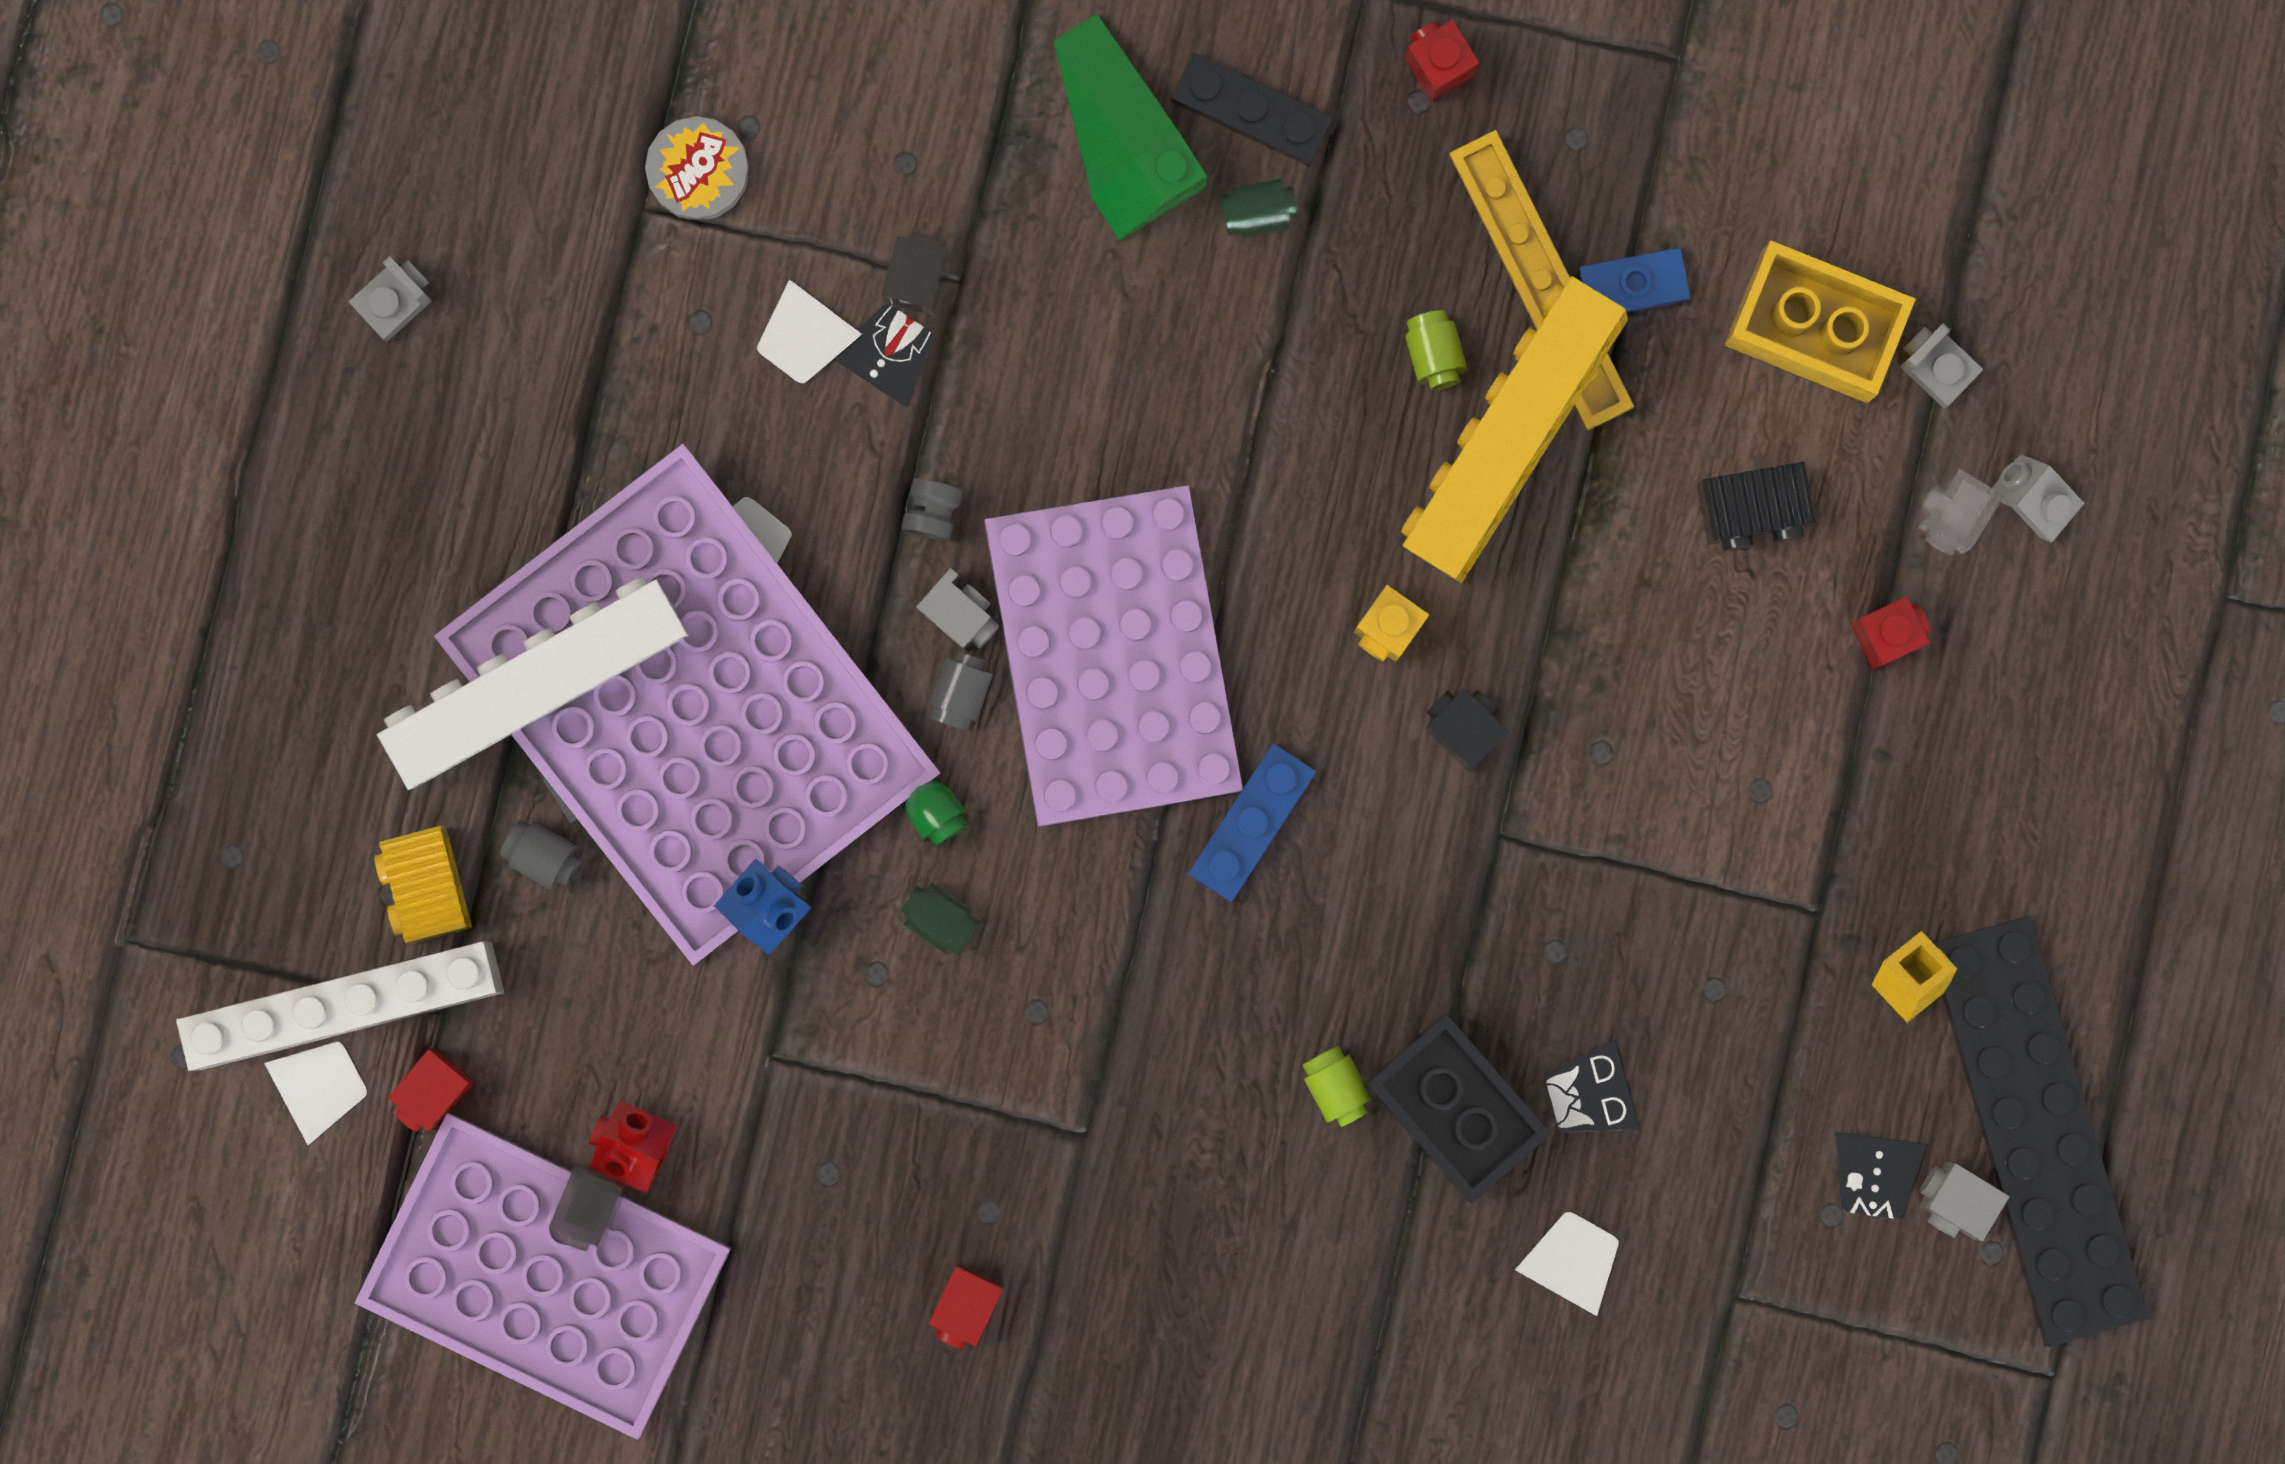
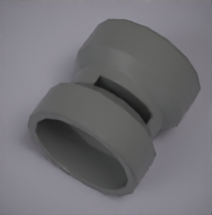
[901,478,963,542]

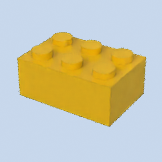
[1724,240,1916,403]

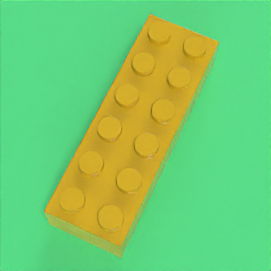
[1401,276,1628,584]

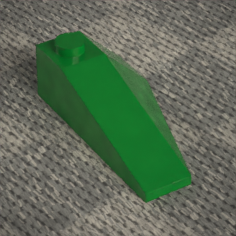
[1054,14,1207,241]

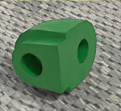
[905,779,969,849]

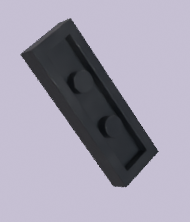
[1171,52,1333,167]

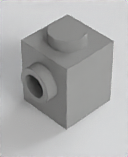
[1920,1162,2010,1241]

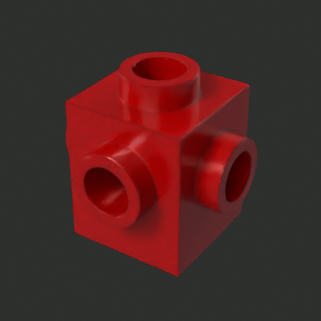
[588,1100,677,1193]

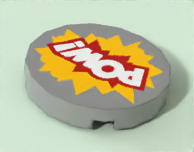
[645,116,749,220]

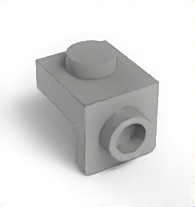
[1989,455,2084,543]

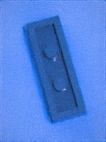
[1188,744,1317,902]

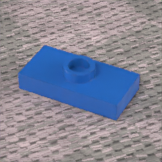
[1578,248,1691,313]

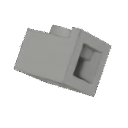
[917,568,1000,651]

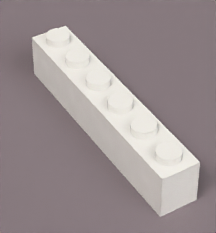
[377,576,689,790]
[176,942,504,1071]

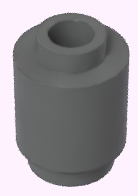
[928,651,993,731]
[500,820,582,891]

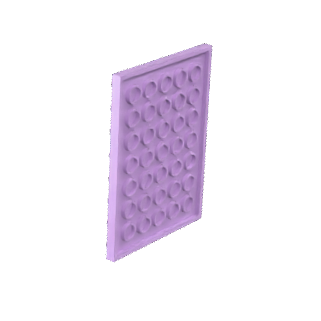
[434,444,940,966]

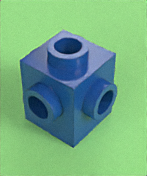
[714,858,811,955]

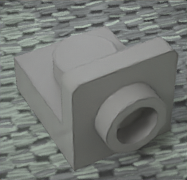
[349,256,432,342]
[1900,323,1983,409]

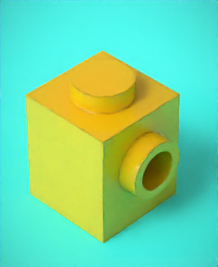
[1354,585,1429,662]
[1872,931,1957,1023]

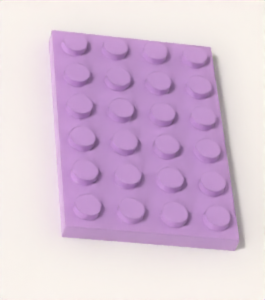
[984,485,1243,827]
[355,1113,731,1440]

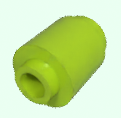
[1405,310,1468,391]
[1302,1045,1373,1127]

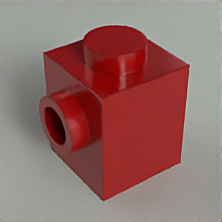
[1405,19,1480,102]
[1850,596,1931,670]

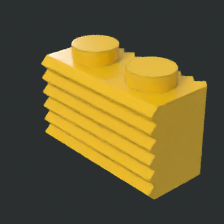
[374,826,472,944]

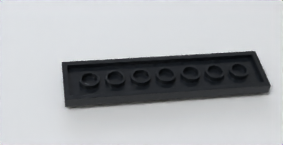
[1933,916,2149,1347]

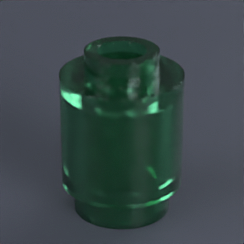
[1220,178,1298,238]
[900,883,981,956]

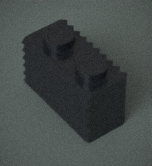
[1697,461,1816,552]

